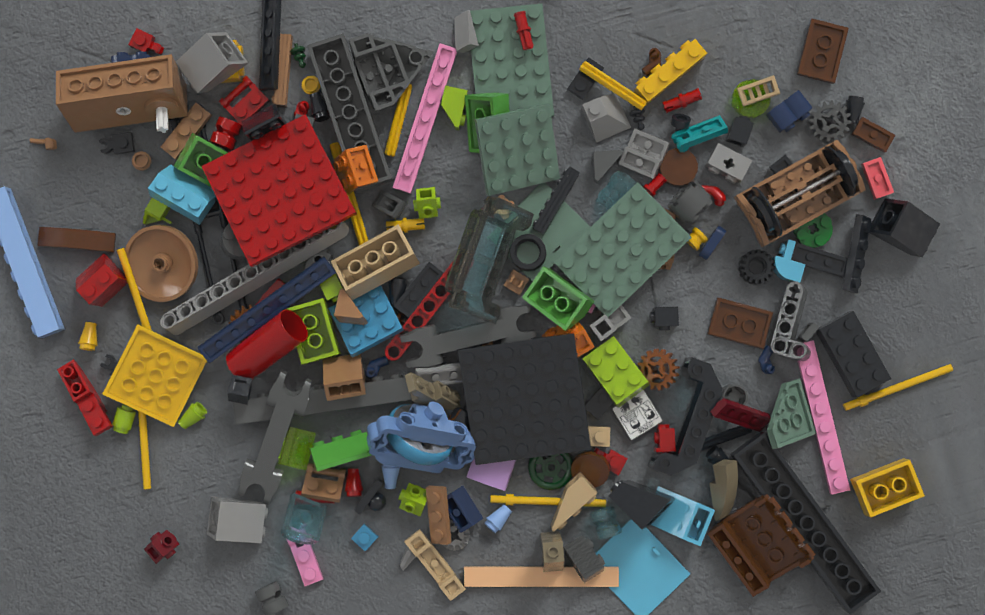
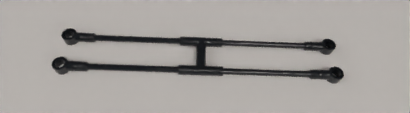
[168,103,248,324]

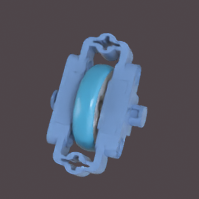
[366,402,476,473]

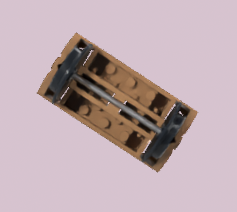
[733,140,866,247]

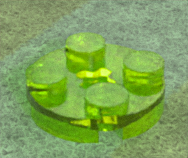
[731,79,771,119]

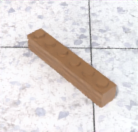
[272,34,293,107]

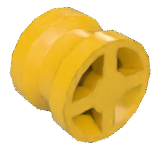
[687,227,708,251]

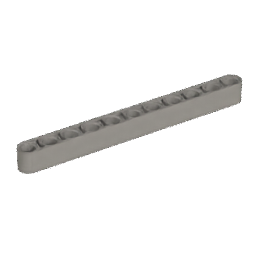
[160,221,349,335]

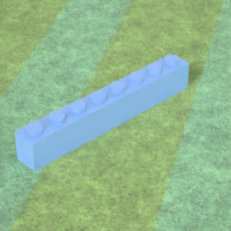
[0,186,65,338]

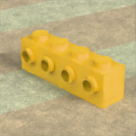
[634,39,707,106]

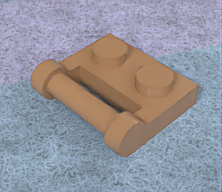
[301,463,346,503]

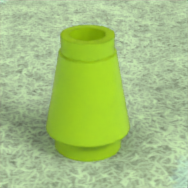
[178,402,207,429]

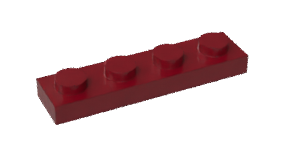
[710,398,771,432]

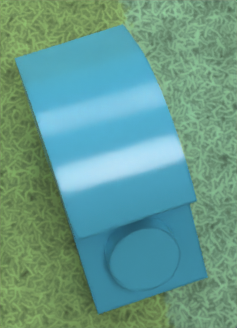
[772,239,806,283]

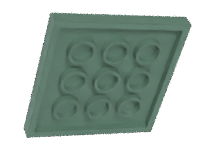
[474,103,560,196]

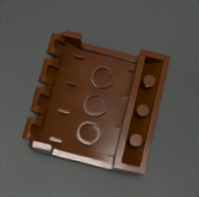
[707,494,815,597]

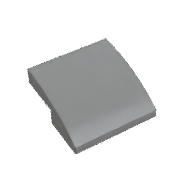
[619,128,670,179]

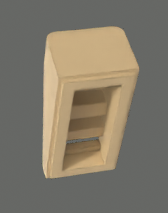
[737,75,780,107]

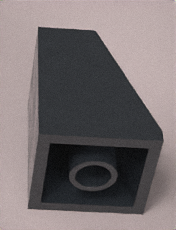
[869,198,940,258]
[608,480,675,530]

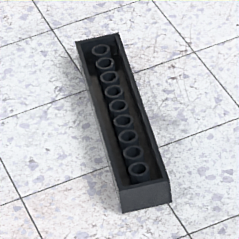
[730,431,881,614]

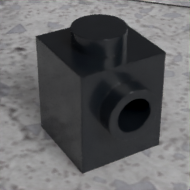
[650,306,679,331]

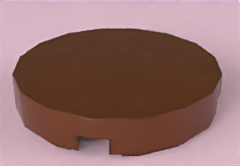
[660,148,698,186]
[571,451,610,488]

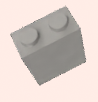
[176,32,248,93]
[207,496,268,543]

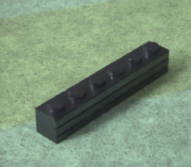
[532,166,580,235]

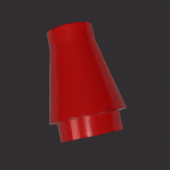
[344,469,363,497]

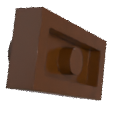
[851,117,895,153]

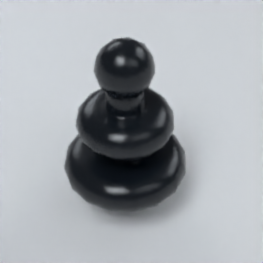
[629,106,645,130]

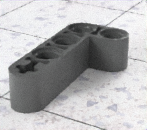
[771,281,811,361]

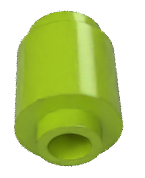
[112,404,136,434]

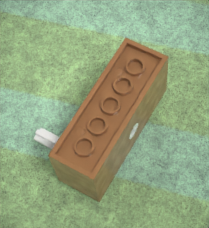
[56,54,188,133]

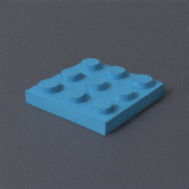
[328,285,404,357]

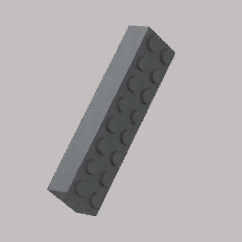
[307,33,393,193]

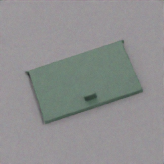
[486,183,590,282]

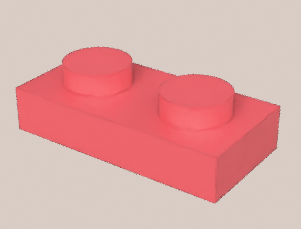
[861,157,894,200]

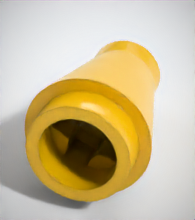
[78,322,98,351]

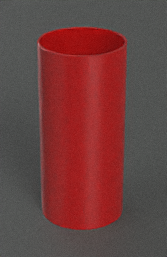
[226,309,308,380]

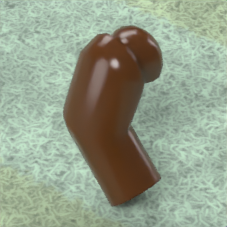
[641,48,662,77]

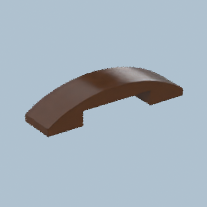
[38,227,116,252]

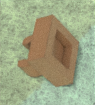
[503,269,530,296]

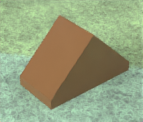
[334,288,368,325]

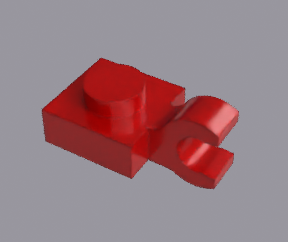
[128,28,165,55]
[593,448,628,475]

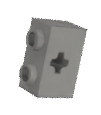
[705,143,752,184]

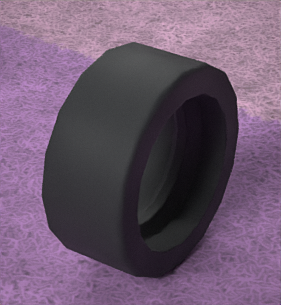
[510,234,547,272]

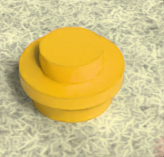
[301,76,321,95]

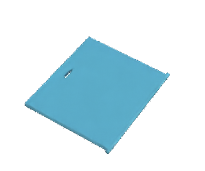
[595,519,690,615]

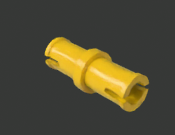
[386,218,425,233]

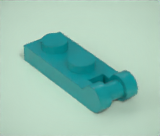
[671,115,728,152]

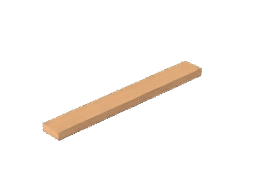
[464,566,619,587]

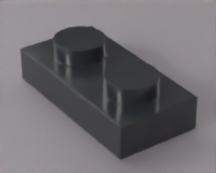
[567,57,604,100]

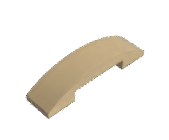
[404,529,466,601]

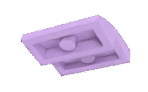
[467,458,516,491]

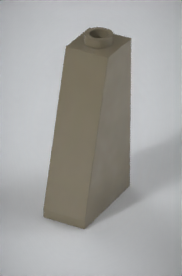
[540,531,564,572]

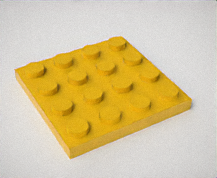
[102,324,207,427]

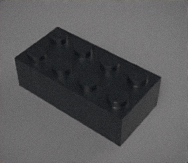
[816,311,891,397]

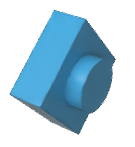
[351,523,379,551]

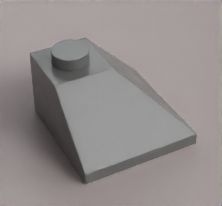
[581,93,631,143]

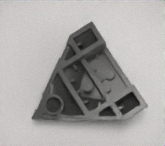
[349,33,434,112]

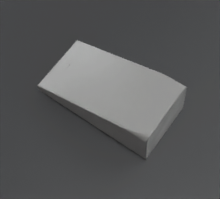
[454,10,479,53]

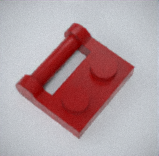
[219,76,270,127]

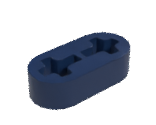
[698,225,726,260]

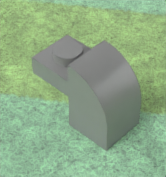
[590,305,631,341]

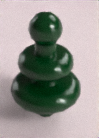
[290,43,306,68]

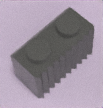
[563,535,605,583]

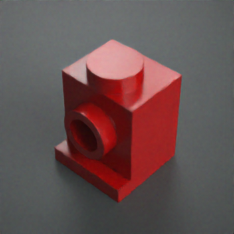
[654,424,676,452]

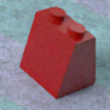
[76,253,128,307]

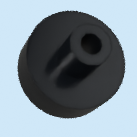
[671,114,691,132]

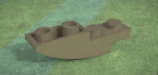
[405,372,461,410]

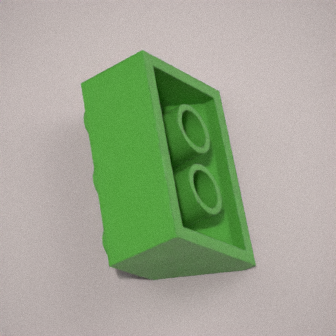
[465,93,510,153]
[522,266,595,331]
[309,429,371,471]

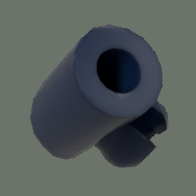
[758,345,775,374]
[365,356,390,379]

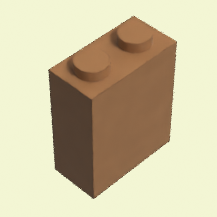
[323,354,366,401]

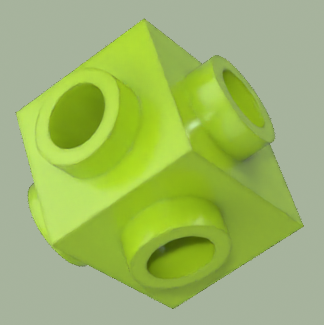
[413,187,441,219]
[398,483,427,516]

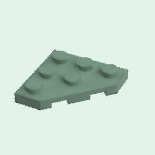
[767,378,816,449]

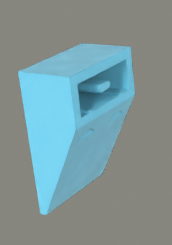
[651,486,715,546]

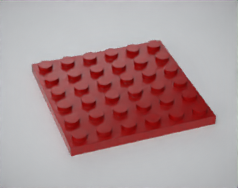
[201,114,357,268]

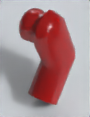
[294,101,309,118]

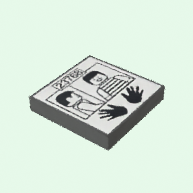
[611,390,663,441]

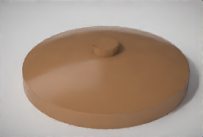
[125,225,198,302]

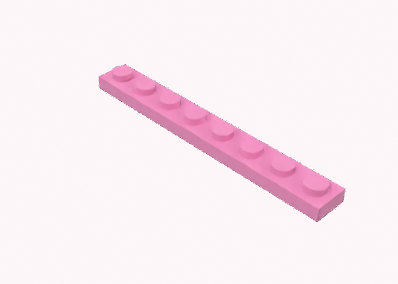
[393,43,457,194]
[796,340,850,495]

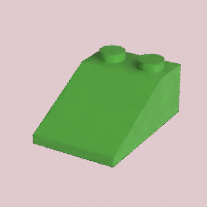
[174,133,228,187]

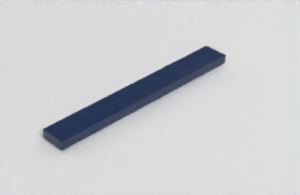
[197,256,336,364]

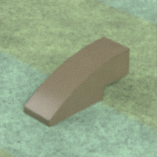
[709,459,738,521]

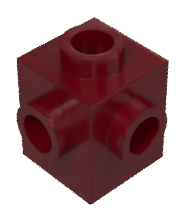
[144,530,179,564]

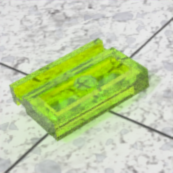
[278,426,316,470]

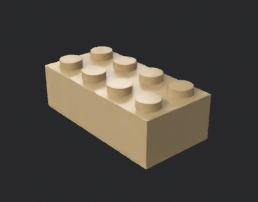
[331,224,420,301]

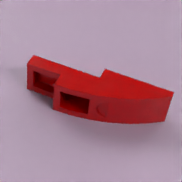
[57,359,113,436]

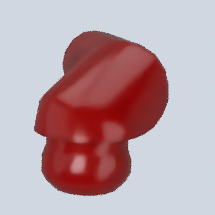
[701,185,726,206]

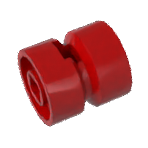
[209,116,242,151]

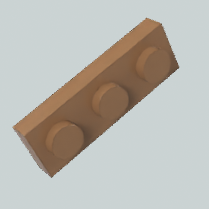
[160,103,212,160]
[426,485,451,545]

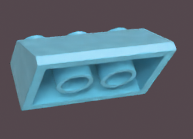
[148,165,217,225]

